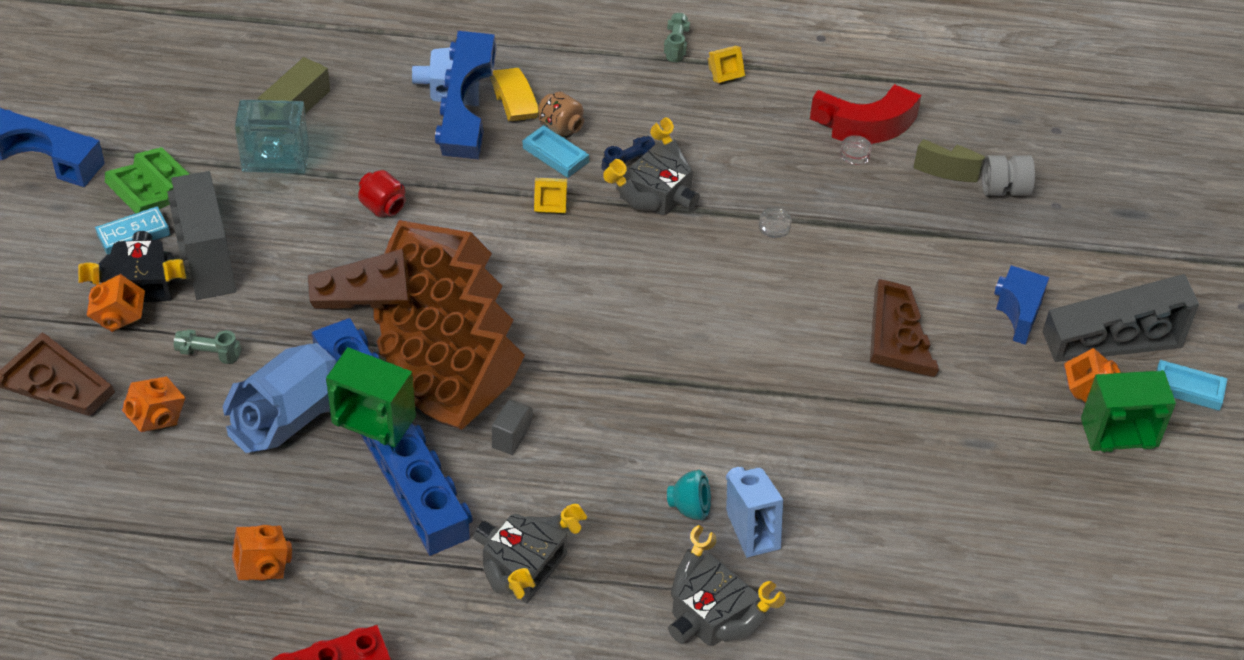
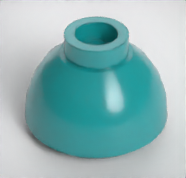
[667,469,711,520]

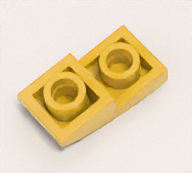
[490,68,539,122]

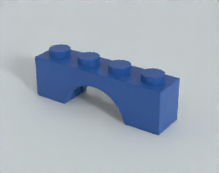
[435,31,497,160]
[0,108,105,187]

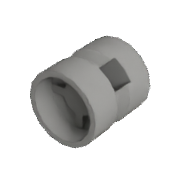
[982,155,1035,196]

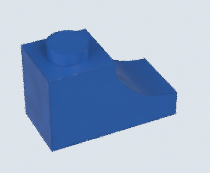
[994,265,1049,345]

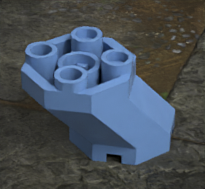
[222,343,336,453]

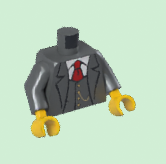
[603,117,700,215]
[474,504,587,604]
[668,525,786,646]

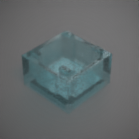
[235,100,309,173]

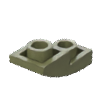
[913,139,985,182]

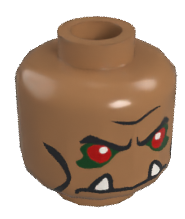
[538,91,584,137]

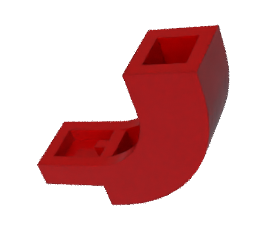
[810,84,922,144]

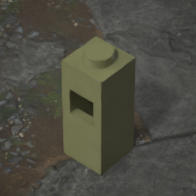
[258,57,330,132]

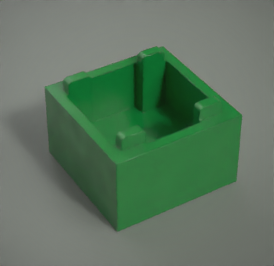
[326,347,416,447]
[1081,370,1176,452]

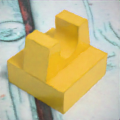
[707,46,745,83]
[534,178,567,213]

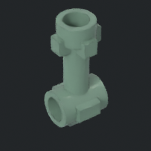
[664,13,690,62]
[174,329,241,364]

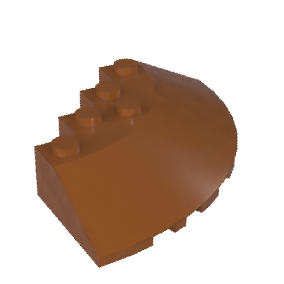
[374,220,525,430]

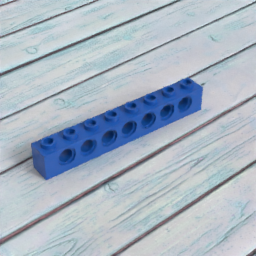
[312,318,473,556]

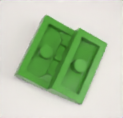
[104,147,189,213]

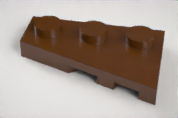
[308,249,412,309]
[870,279,939,377]
[0,332,115,416]

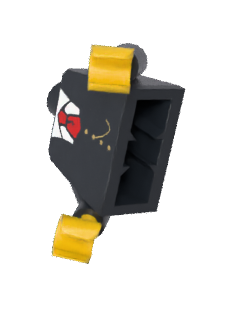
[78,231,186,302]

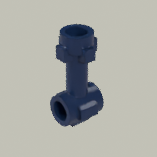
[601,136,655,171]

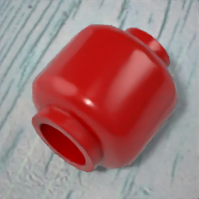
[358,170,406,218]

